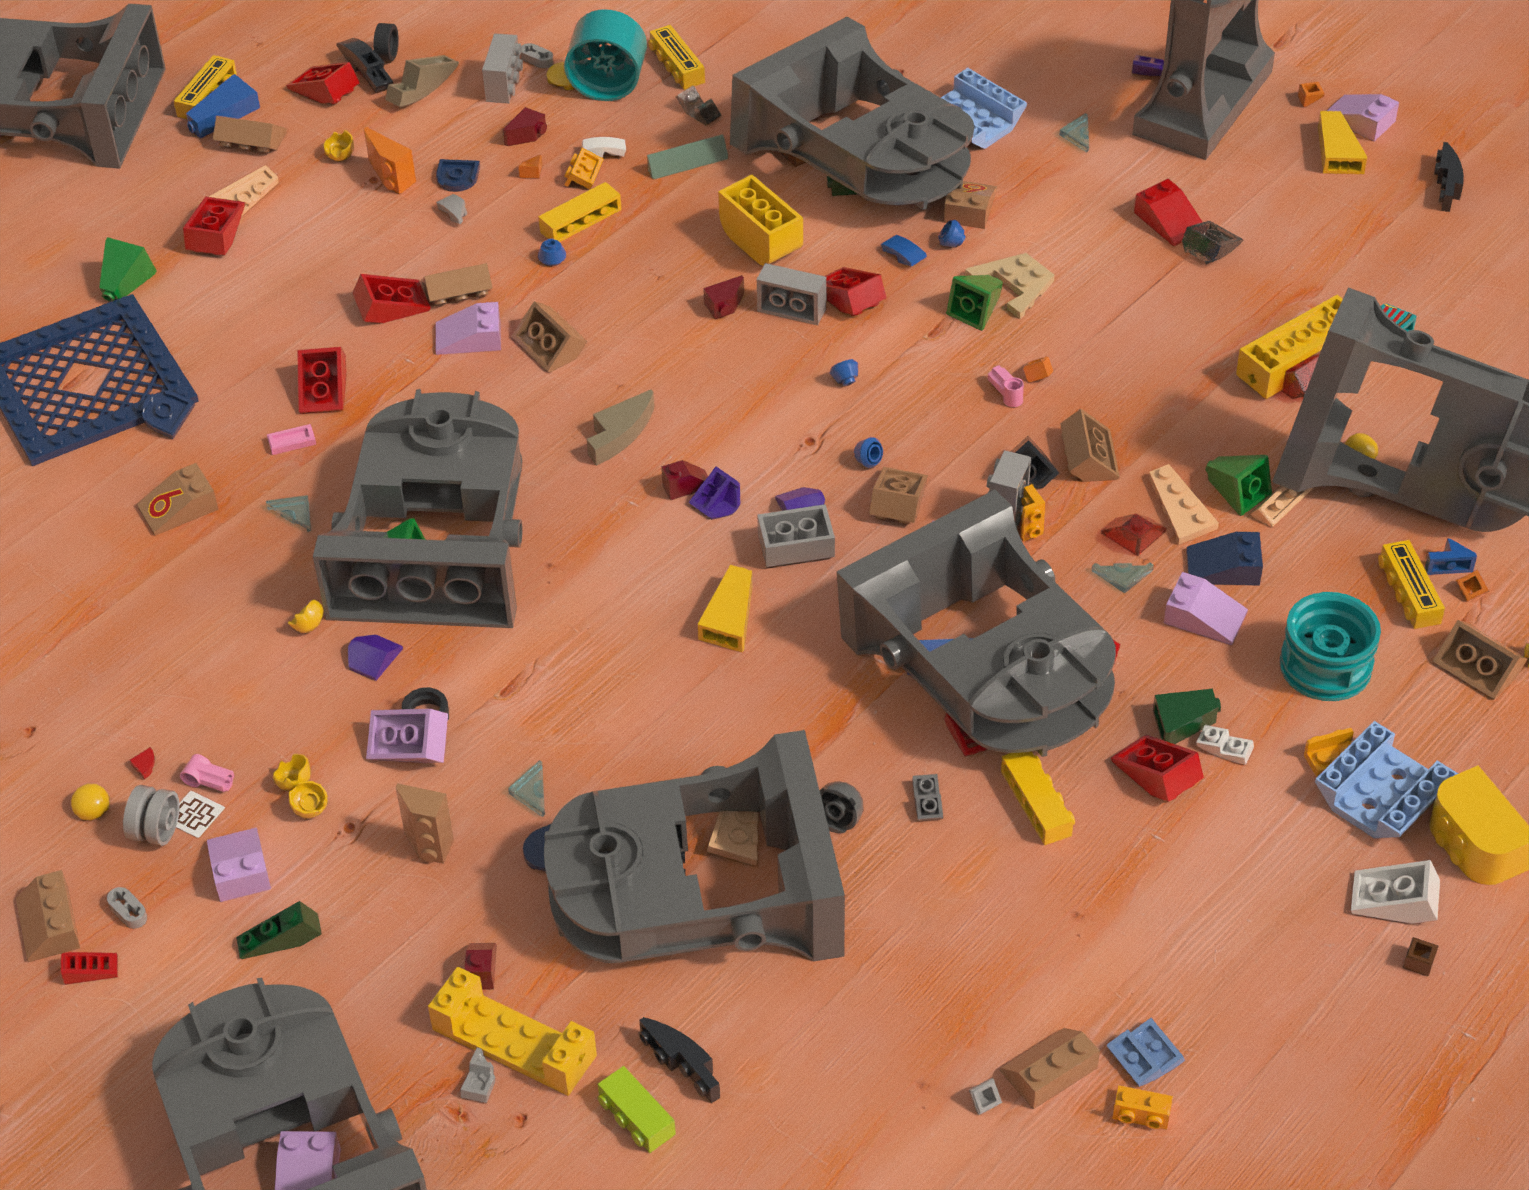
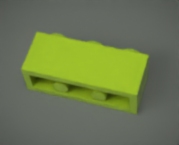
[597,1066,676,1153]

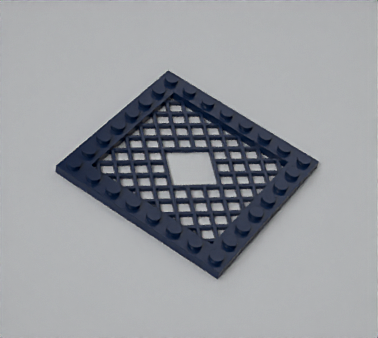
[0,294,199,466]

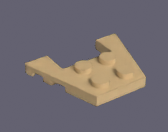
[965,253,1055,319]

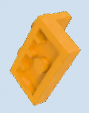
[564,148,603,189]
[1021,484,1045,541]
[1304,728,1354,777]
[1112,1085,1173,1130]

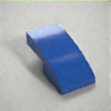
[881,235,927,266]

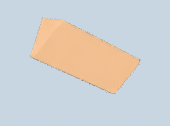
[1250,485,1313,527]

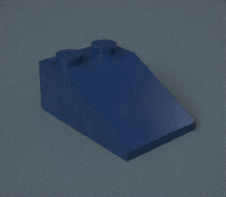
[1186,531,1263,586]

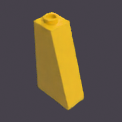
[1318,111,1367,174]
[698,565,753,653]

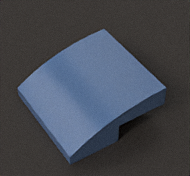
[1106,1018,1185,1087]

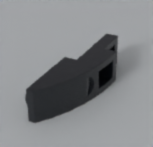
[336,38,393,92]
[1434,142,1464,212]
[638,1017,720,1103]

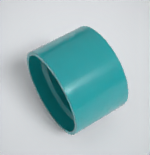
[564,9,647,101]

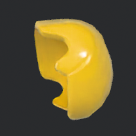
[323,130,354,161]
[1344,433,1378,459]
[288,600,323,633]
[273,754,311,791]
[289,781,328,819]
[71,783,110,821]

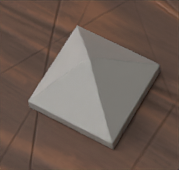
[969,1078,1002,1115]

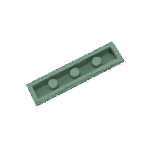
[647,134,728,179]

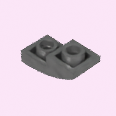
[912,774,943,821]

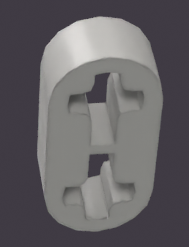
[521,43,554,68]
[107,887,147,929]

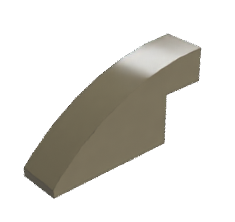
[385,55,459,107]
[586,390,654,466]

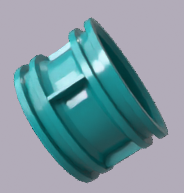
[1280,592,1381,701]

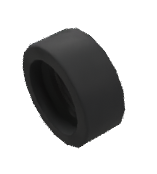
[373,23,399,61]
[402,687,449,721]

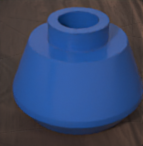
[938,220,966,248]
[538,239,566,266]
[830,359,858,386]
[854,437,883,468]

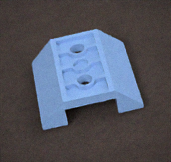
[941,68,1027,149]
[1315,721,1458,838]

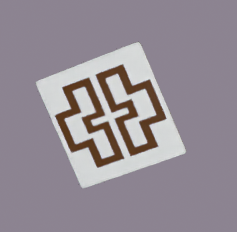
[176,791,225,838]

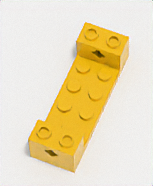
[1236,295,1343,399]
[428,967,597,1096]

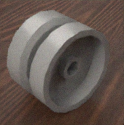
[123,785,180,846]

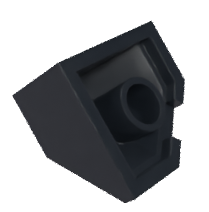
[1011,436,1059,488]

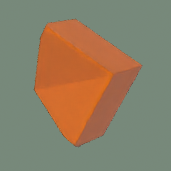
[1298,82,1325,107]
[518,155,543,179]
[1023,356,1053,382]
[1456,569,1489,602]

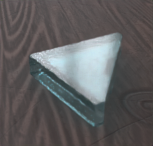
[1059,113,1089,152]
[266,495,311,532]
[1092,563,1154,593]
[508,760,545,817]

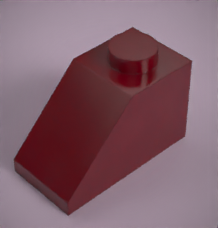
[503,107,547,146]
[703,275,744,319]
[661,460,708,500]
[465,943,497,990]

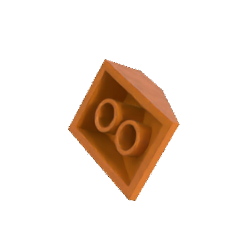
[364,127,416,194]

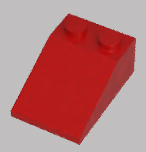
[286,62,360,104]
[1134,178,1207,247]
[183,196,245,255]
[825,267,887,316]
[352,274,431,323]
[297,347,347,414]
[1111,734,1204,802]

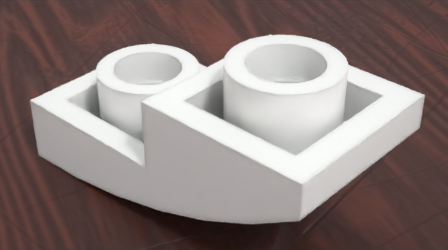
[582,137,626,157]
[1196,725,1254,765]

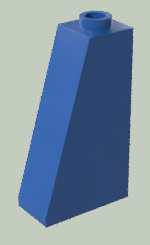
[186,74,260,138]

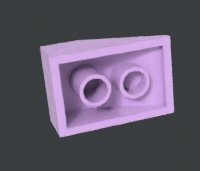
[1327,94,1399,141]
[436,302,501,355]
[1164,572,1248,645]
[366,709,448,763]
[207,827,271,902]
[275,1131,341,1190]

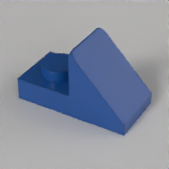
[1425,538,1477,575]

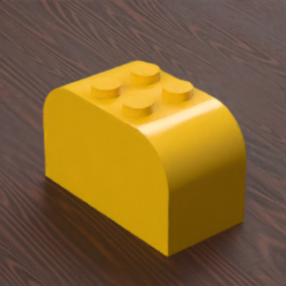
[718,175,803,266]
[1429,765,1529,885]

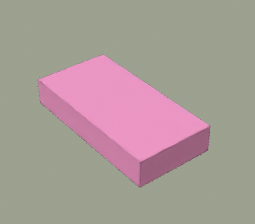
[267,424,316,455]

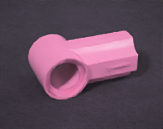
[988,365,1024,407]
[180,754,234,792]

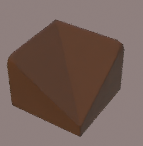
[1403,937,1439,976]

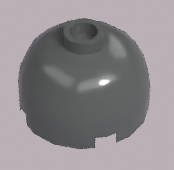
[819,781,864,834]

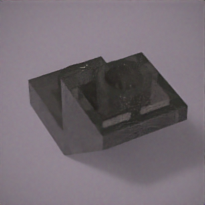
[676,85,722,125]

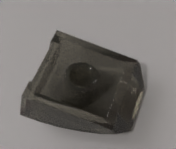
[1182,220,1244,264]

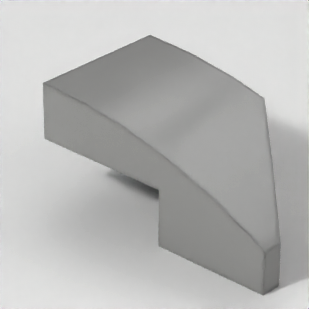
[436,194,467,224]
[460,1048,495,1103]

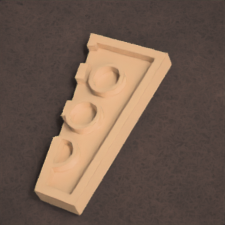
[199,165,278,216]
[1149,464,1219,545]
[707,811,758,866]

